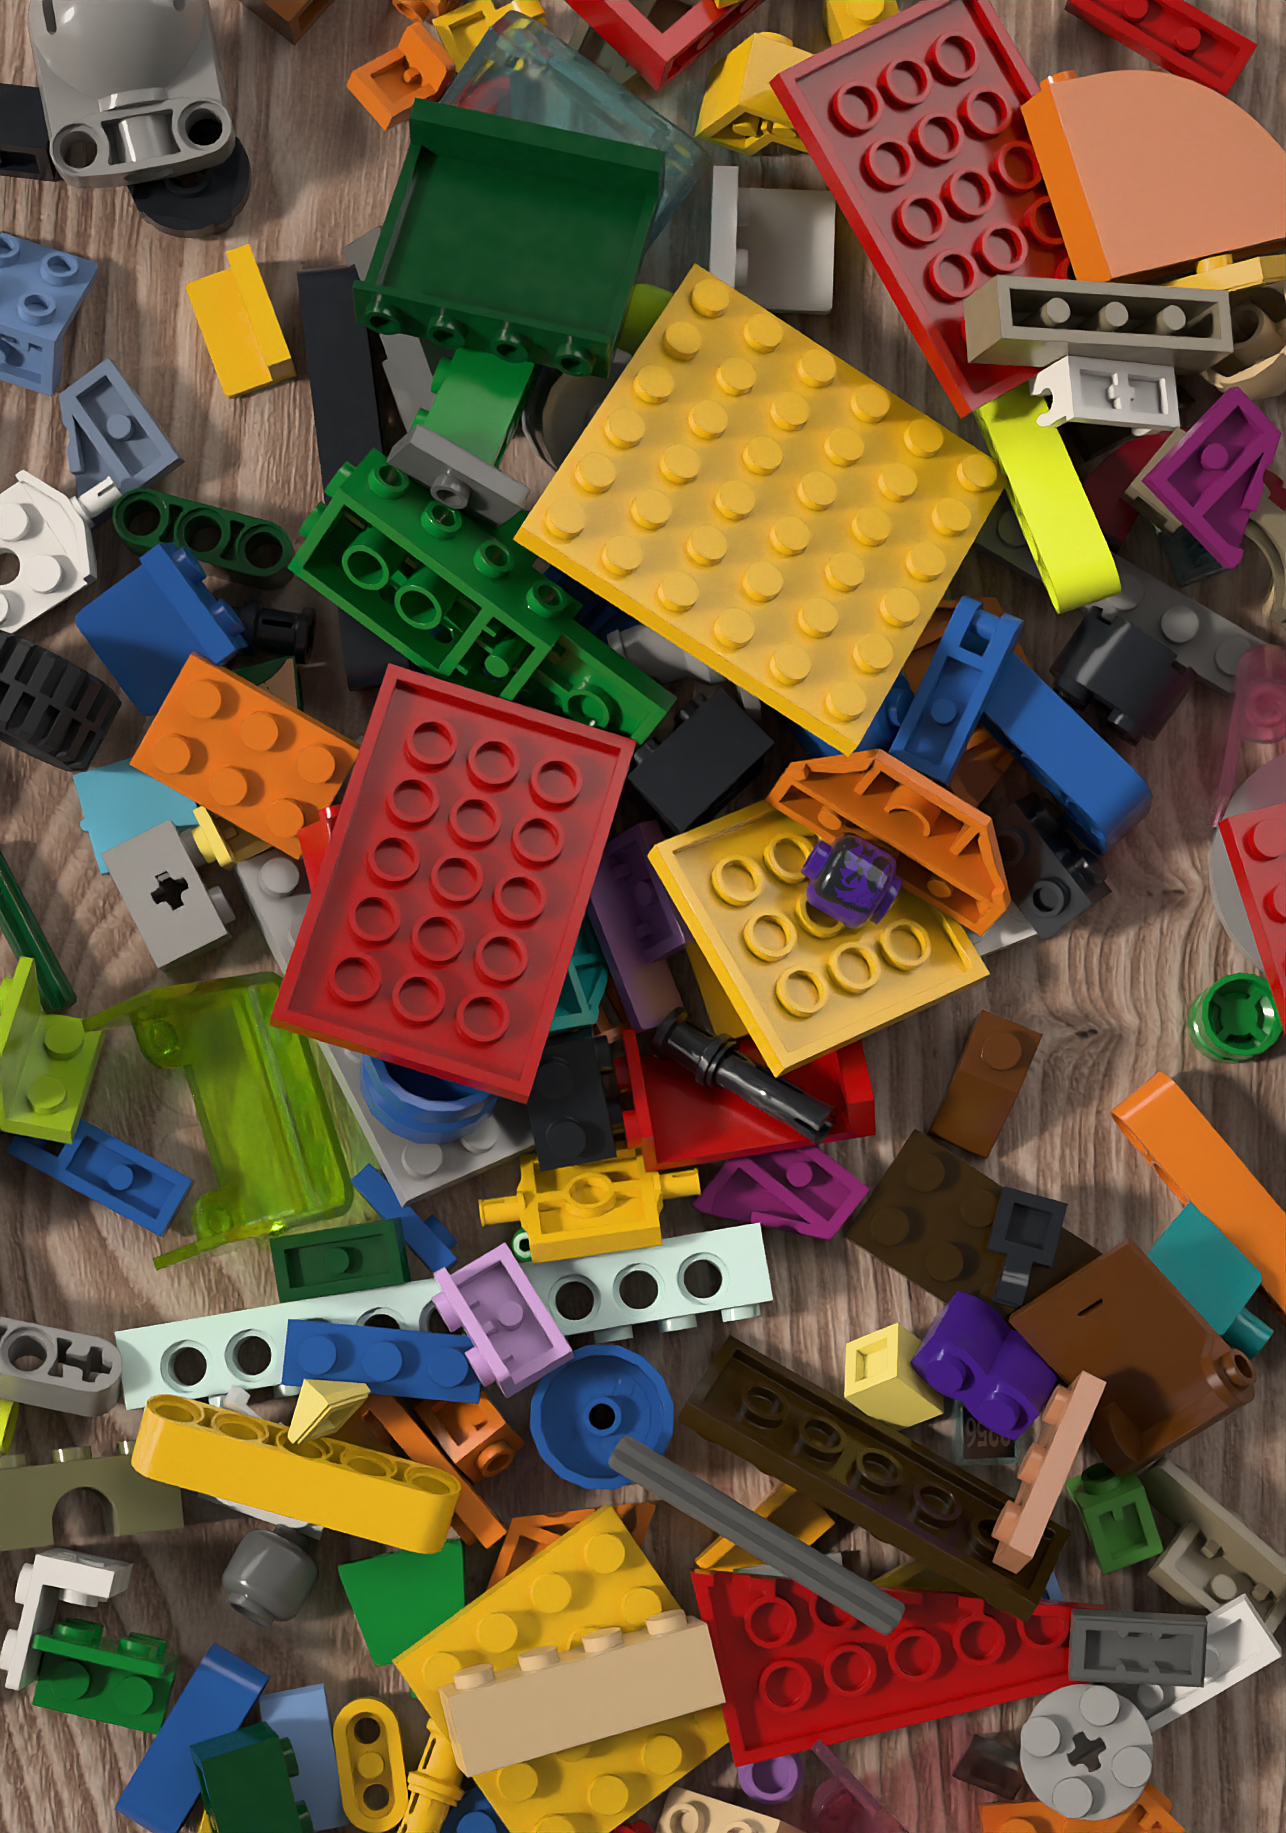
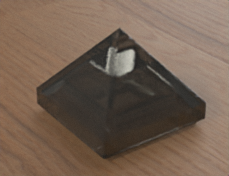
[952,1732,1026,1800]

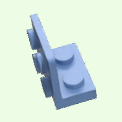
[0,232,98,397]

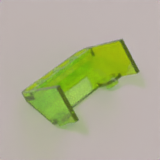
[81,971,354,1271]

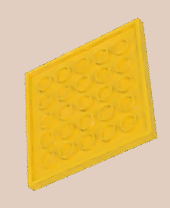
[513,263,1009,757]

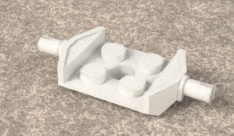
[0,470,123,634]

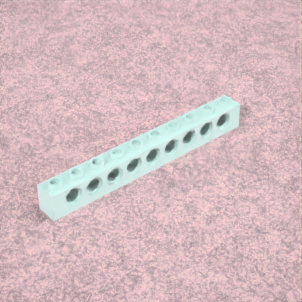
[115,1223,773,1410]

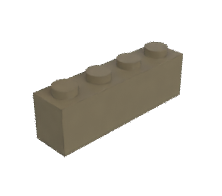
[963,275,1234,376]

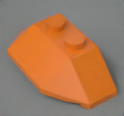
[764,749,1011,936]

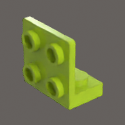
[0,956,105,1144]

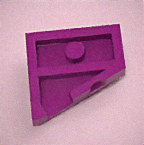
[1141,387,1282,569]
[691,1145,870,1241]

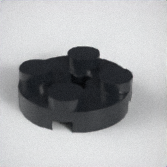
[127,119,252,238]

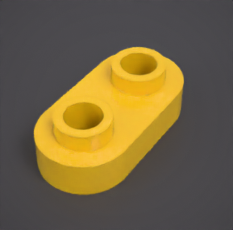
[333,1696,410,1833]

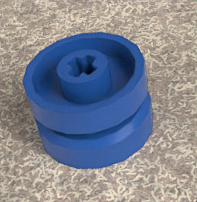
[360,1054,498,1144]
[530,1345,674,1489]

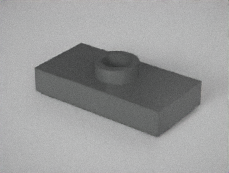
[387,424,531,529]
[1068,1608,1208,1688]

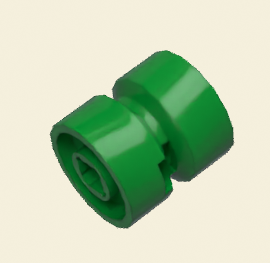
[1187,972,1283,1064]

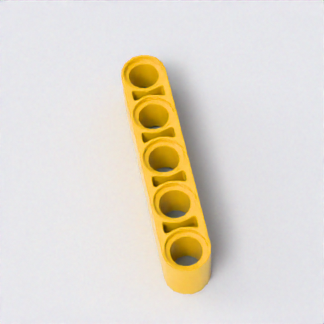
[131,1394,461,1554]

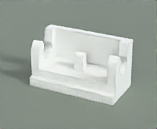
[1029,355,1180,436]

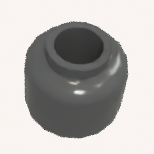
[221,1524,319,1628]

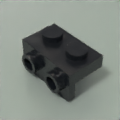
[992,792,1112,939]
[526,1026,625,1172]

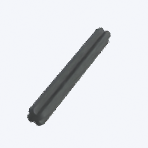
[608,1436,905,1635]

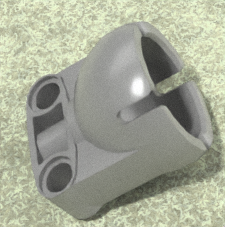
[27,0,235,189]

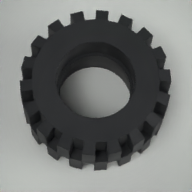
[0,630,122,772]

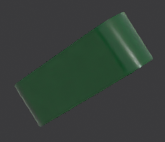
[112,488,296,591]

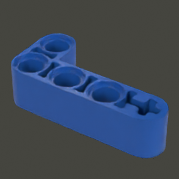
[963,634,1153,857]

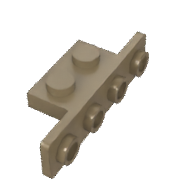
[1137,1457,1286,1635]

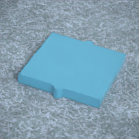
[72,757,200,876]

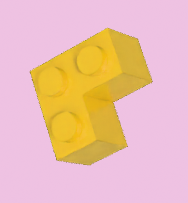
[694,32,817,157]

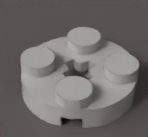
[1020,1684,1154,1821]

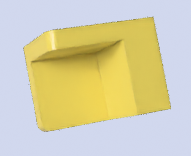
[844,1323,944,1431]

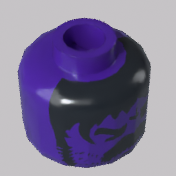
[801,832,902,928]

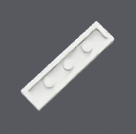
[1022,1593,1281,1769]

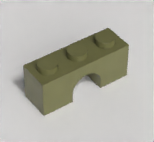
[0,1440,184,1552]

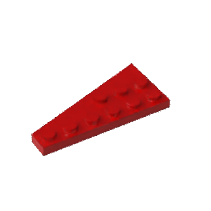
[689,1568,1108,1768]

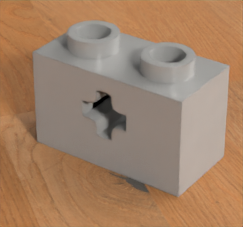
[101,819,236,973]

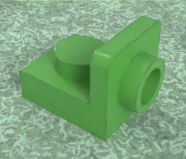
[1066,1462,1164,1575]

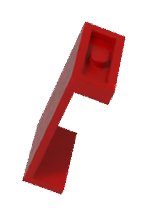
[613,1028,876,1173]

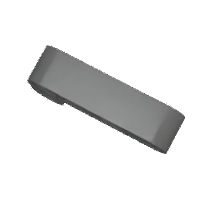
[0,1317,122,1417]

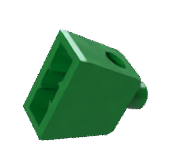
[338,1536,468,1698]

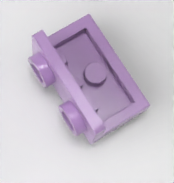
[431,1243,575,1399]

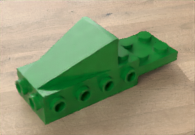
[287,448,677,754]

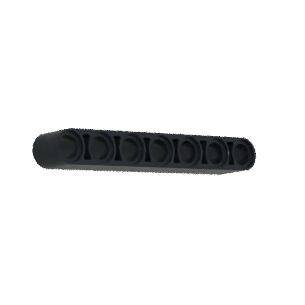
[297,265,412,691]

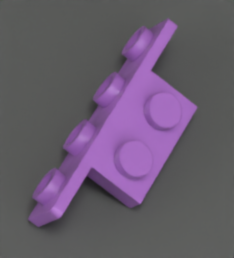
[586,819,696,1034]

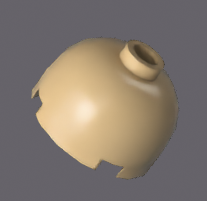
[1199,280,1286,401]

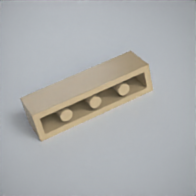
[438,1609,726,1777]

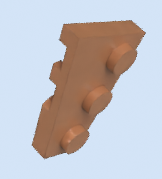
[992,1371,1107,1574]

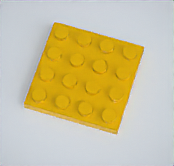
[647,799,990,1078]
[392,1504,729,1833]

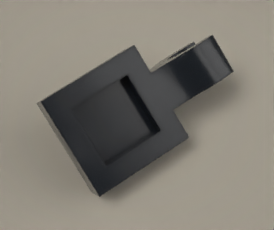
[986,1186,1068,1309]

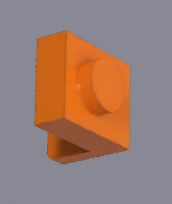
[346,22,455,131]

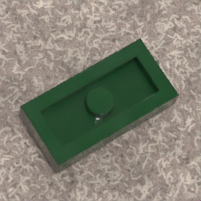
[269,1217,411,1303]

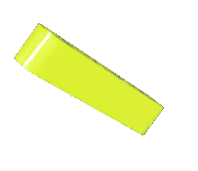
[973,380,1121,614]

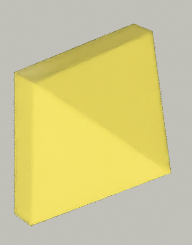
[287,1379,371,1444]

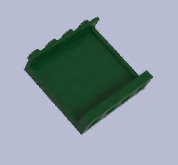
[352,98,665,379]

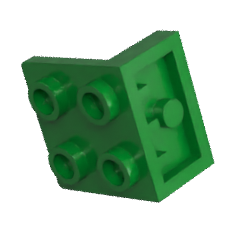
[32,1617,181,1735]

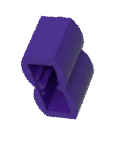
[910,1291,1059,1440]

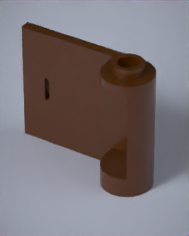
[1009,1237,1256,1477]

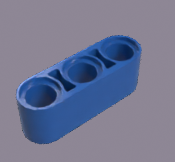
[114,1642,271,1833]

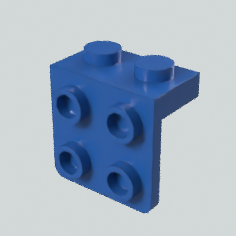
[75,543,249,716]

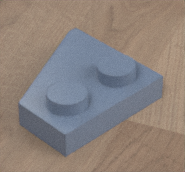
[59,357,186,532]

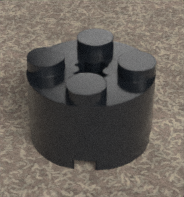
[1049,606,1198,747]

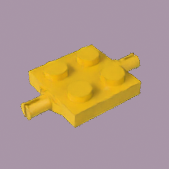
[478,1140,701,1264]

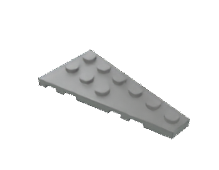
[232,848,536,1208]

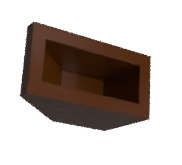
[928,1010,1043,1159]

